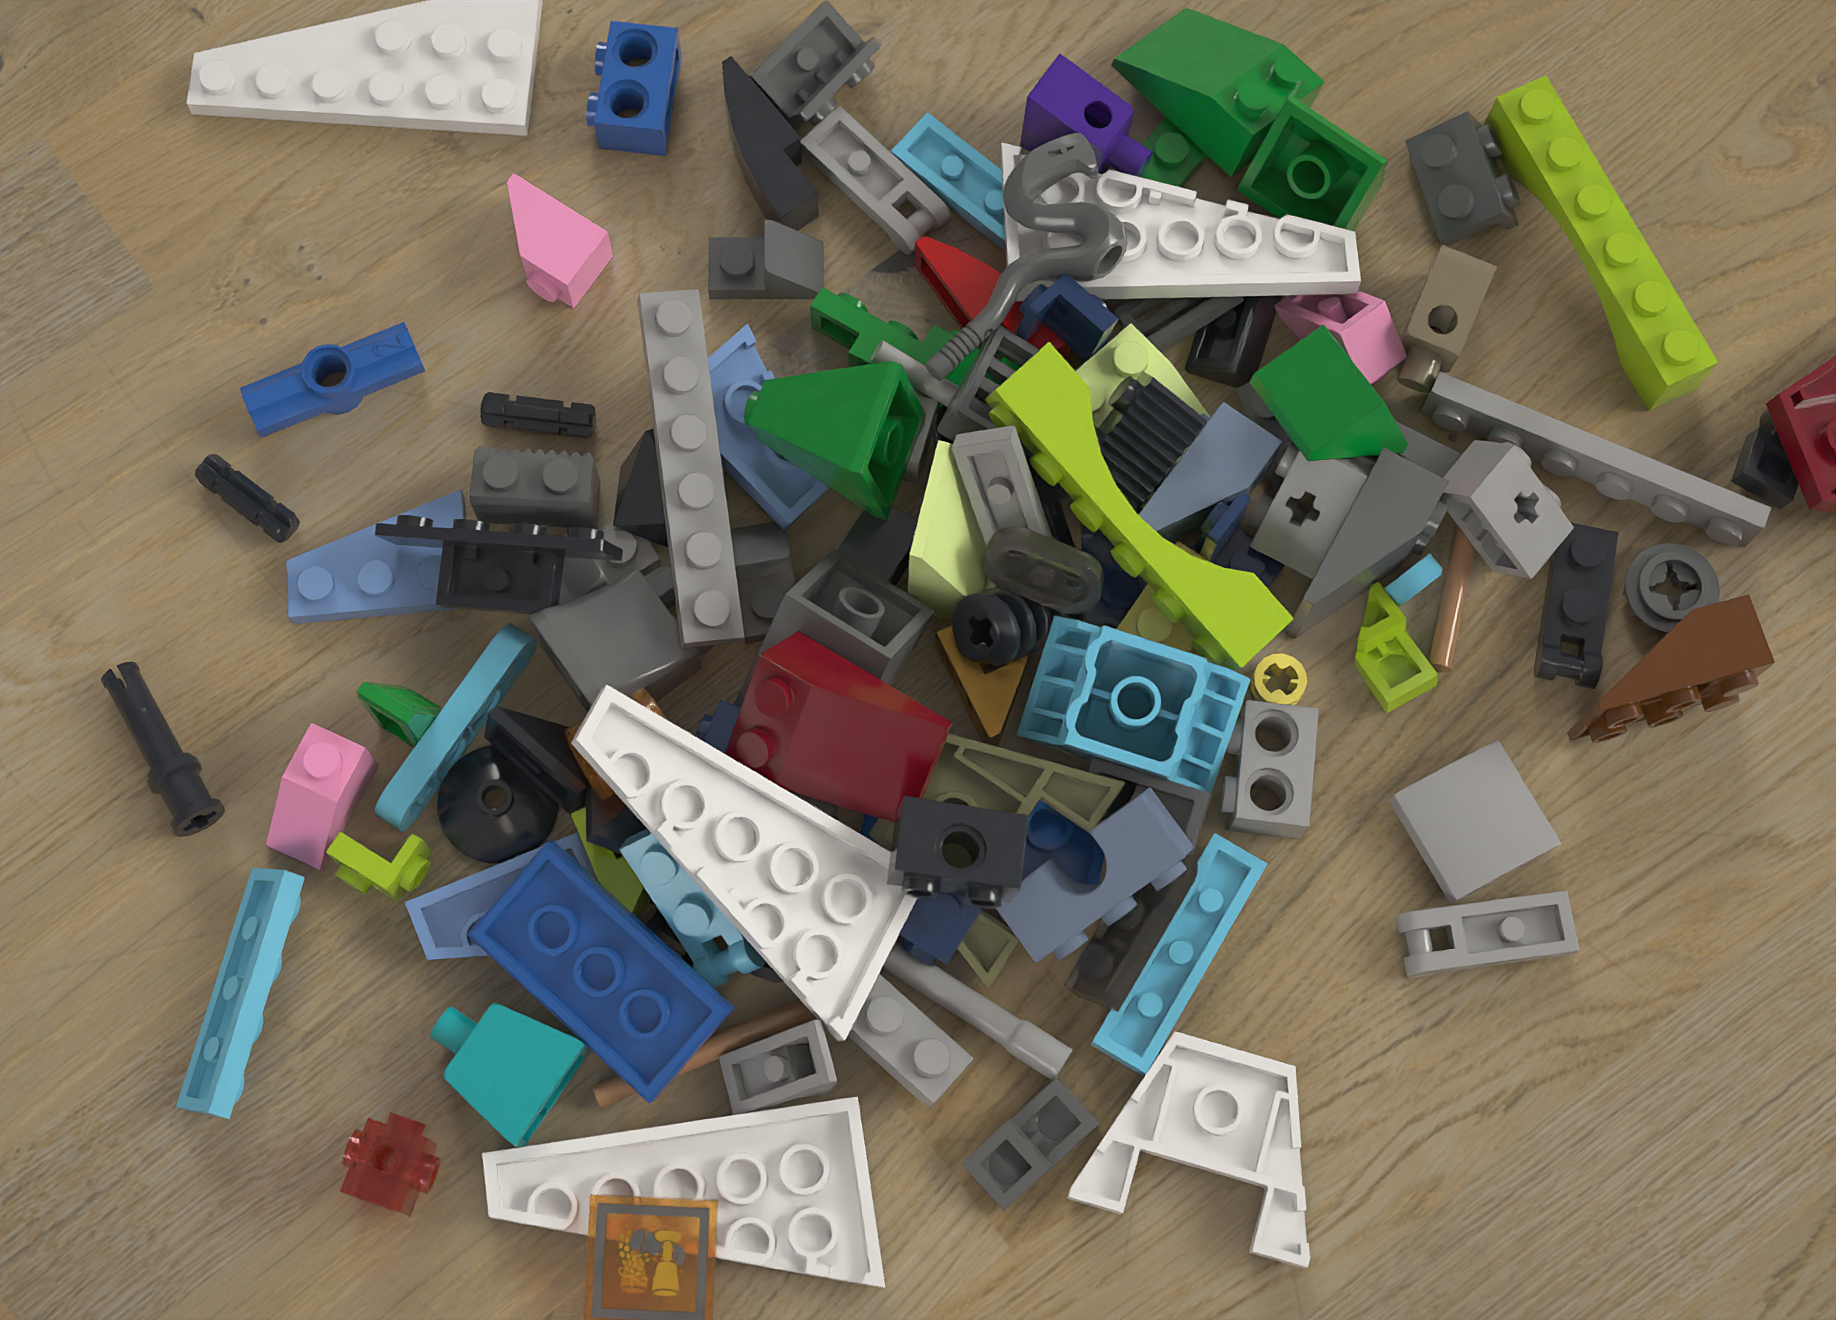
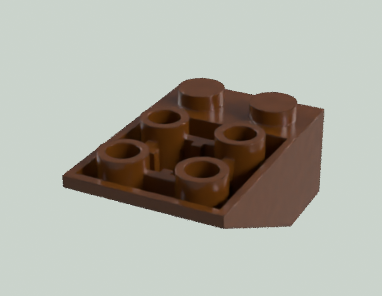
[1567,594,1775,743]

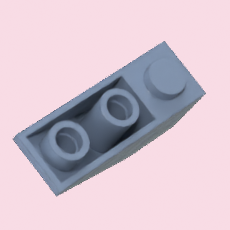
[1137,402,1282,541]

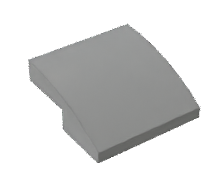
[1388,740,1562,904]

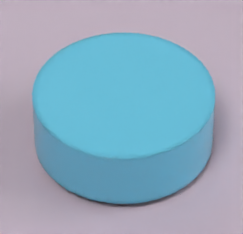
[1384,554,1443,606]

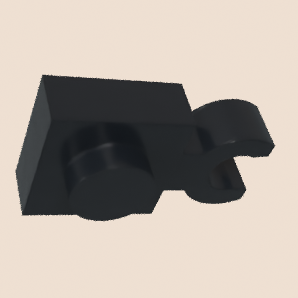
[1731,409,1799,509]

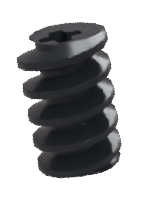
[952,572,1083,666]

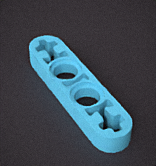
[374,623,537,832]

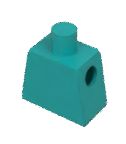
[430,1003,591,1148]

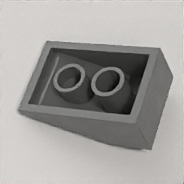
[1285,448,1449,639]

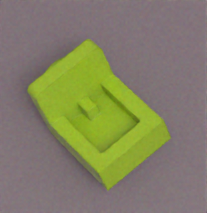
[326,832,431,902]

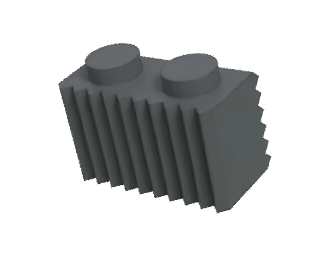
[469,446,600,529]

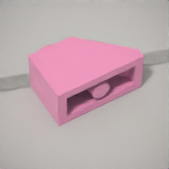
[507,173,613,308]
[1274,290,1407,385]
[266,723,379,872]

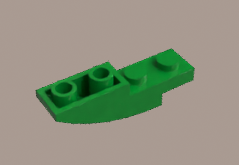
[810,287,1020,408]

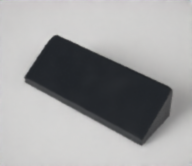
[1184,295,1282,388]

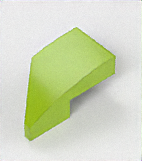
[1354,581,1439,713]

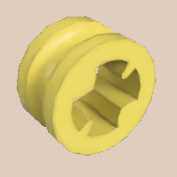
[1250,653,1307,706]

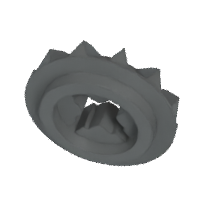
[1622,543,1720,633]

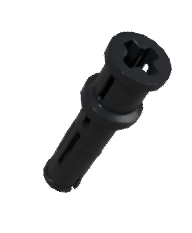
[101,662,225,837]

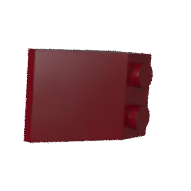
[725,631,953,823]

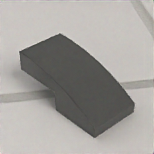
[962,1077,1101,1211]

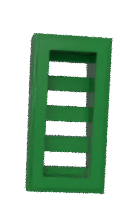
[356,682,443,748]

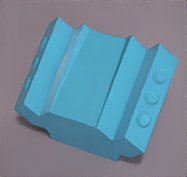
[1016,616,1250,793]

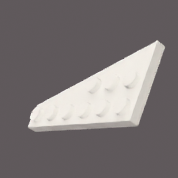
[187,0,543,136]
[1001,143,1361,301]
[571,685,917,1041]
[482,1097,885,1289]

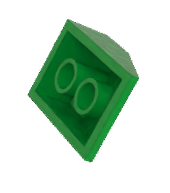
[1111,7,1325,177]

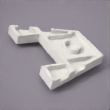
[1067,1031,1310,1269]

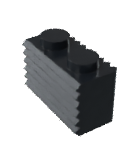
[1094,371,1207,513]

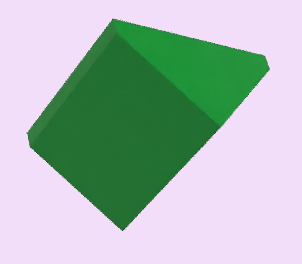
[1250,324,1408,462]

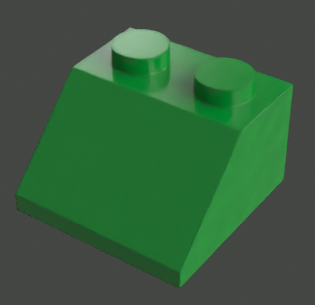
[1236,96,1388,231]

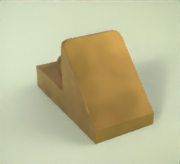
[935,625,1028,747]

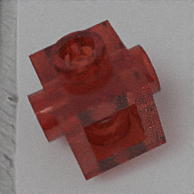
[340,1113,441,1217]

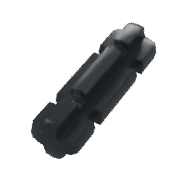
[480,392,596,439]
[195,454,300,543]

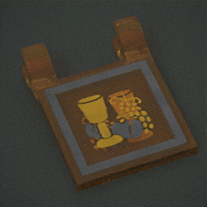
[584,1194,719,1320]

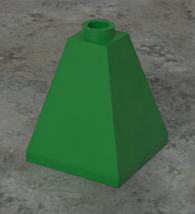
[744,361,926,521]

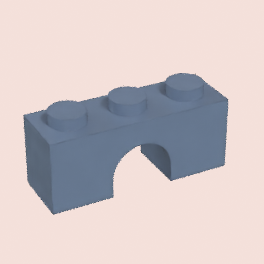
[996,787,1194,963]

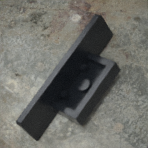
[374,515,623,615]

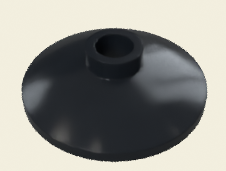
[437,745,559,864]

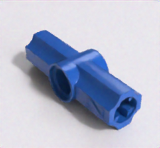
[240,322,425,438]

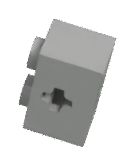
[1439,440,1574,579]
[1248,441,1375,579]

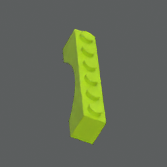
[1483,75,1718,411]
[984,342,1294,670]

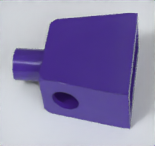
[1020,53,1153,177]

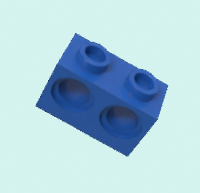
[586,21,682,156]

